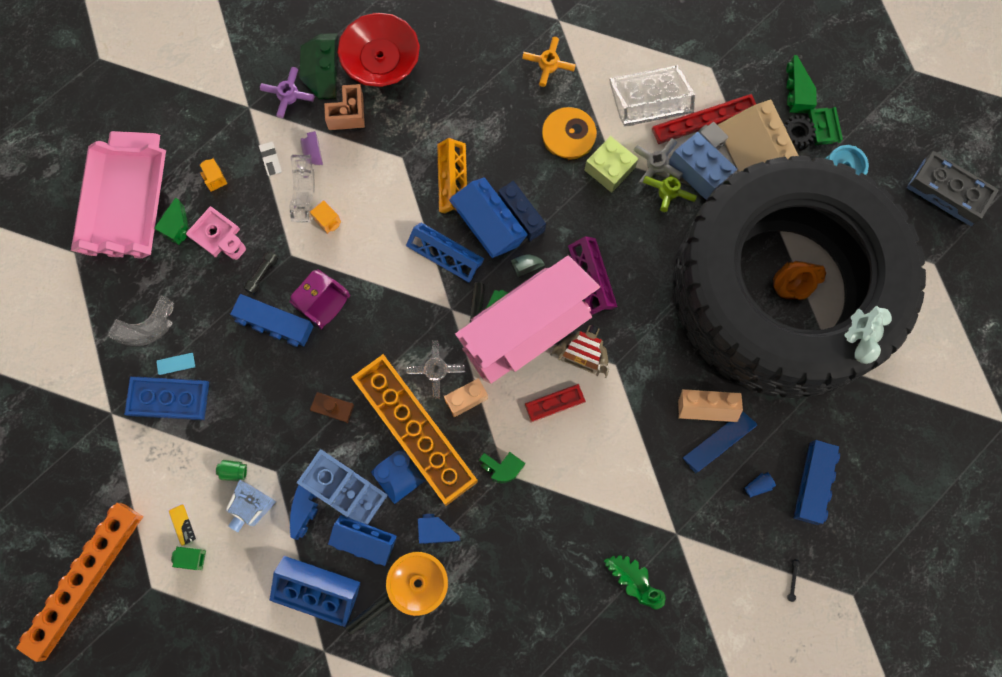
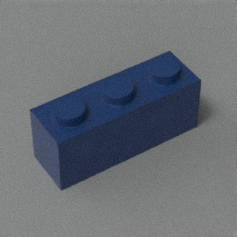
[498,180,546,241]

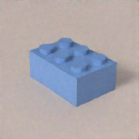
[669,132,737,200]

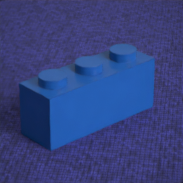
[328,515,397,566]

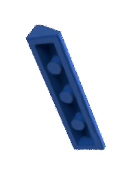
[683,411,757,473]

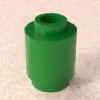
[216,460,247,482]

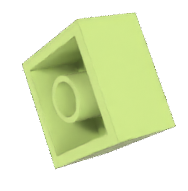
[584,136,638,193]

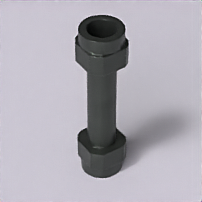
[244,251,278,294]

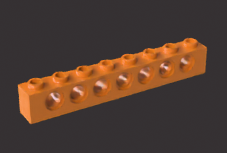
[16,503,144,662]

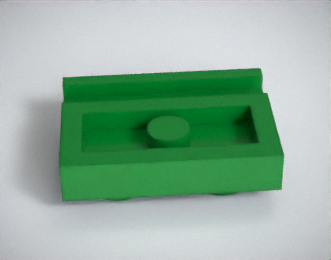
[808,107,843,145]

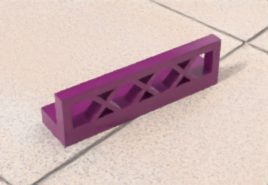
[568,236,618,315]

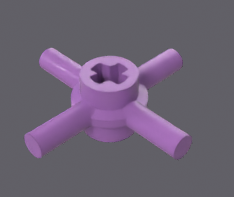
[260,67,315,118]

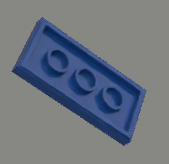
[124,377,209,420]

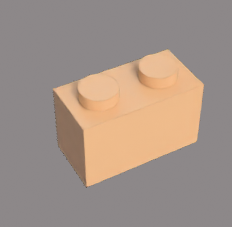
[444,378,488,417]

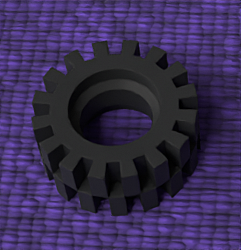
[784,115,816,151]

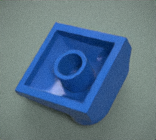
[371,448,426,504]

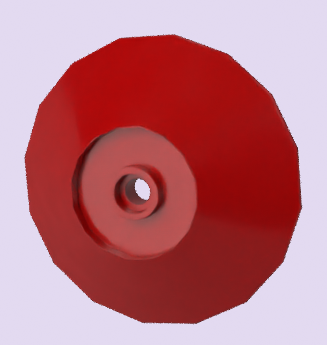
[337,13,420,87]

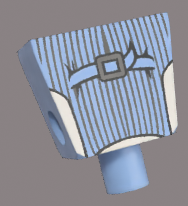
[226,480,276,532]

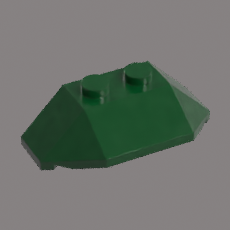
[300,34,338,99]

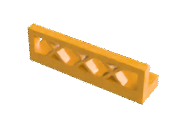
[437,138,467,214]

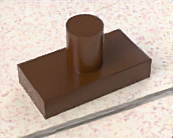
[310,392,354,423]

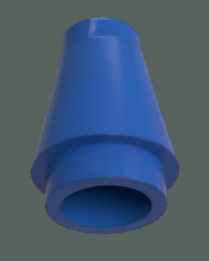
[744,472,776,498]

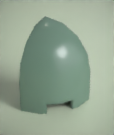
[511,254,545,277]

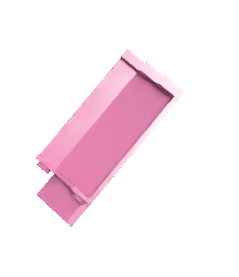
[71,131,166,258]

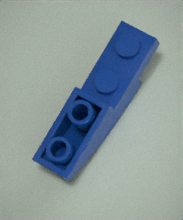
[290,485,318,540]

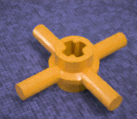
[522,37,576,87]

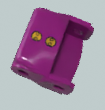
[289,269,351,330]

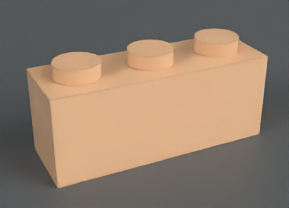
[678,389,743,422]

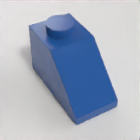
[418,514,460,544]

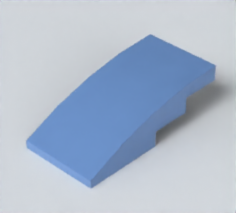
[297,449,388,525]

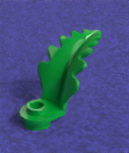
[604,555,666,609]

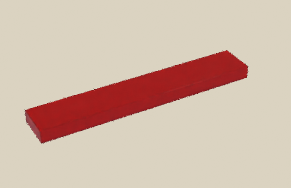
[652,94,756,145]

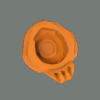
[773,261,827,300]

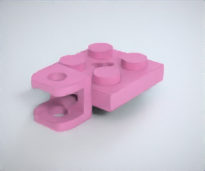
[186,206,246,260]

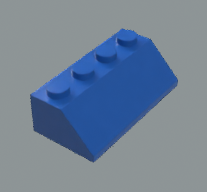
[449,177,528,258]
[269,556,360,627]

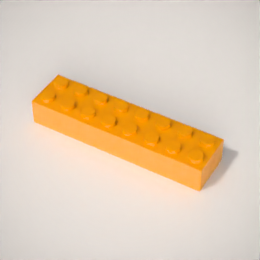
[351,354,478,506]

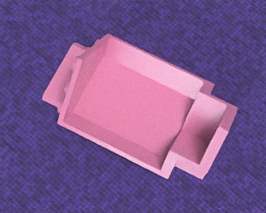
[455,255,600,384]

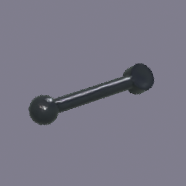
[787,559,800,602]

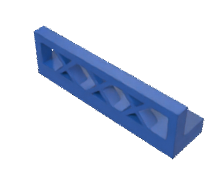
[406,223,484,282]

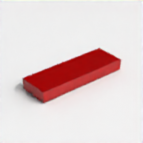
[524,384,586,422]

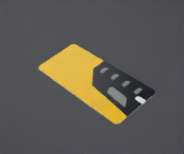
[169,504,196,546]

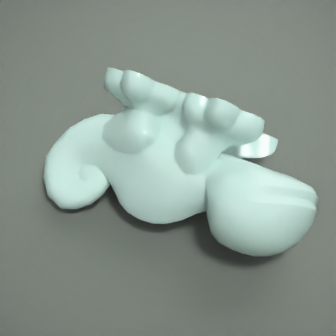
[844,306,892,364]

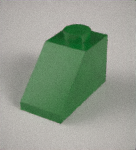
[154,198,189,245]

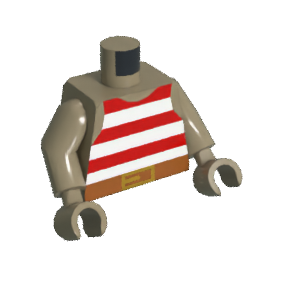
[550,325,609,378]

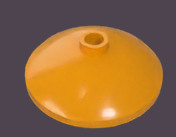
[386,552,448,616]

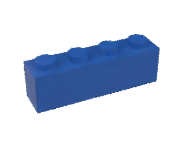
[230,294,314,347]
[794,440,840,525]

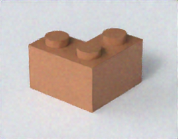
[324,84,365,130]

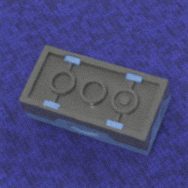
[907,151,999,226]

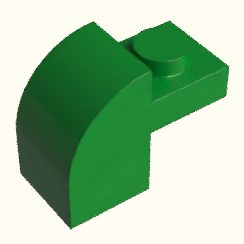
[479,452,526,483]

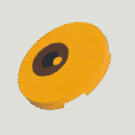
[542,107,597,160]

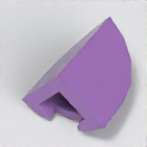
[301,131,323,165]

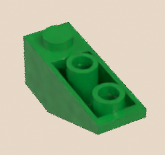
[786,55,817,113]

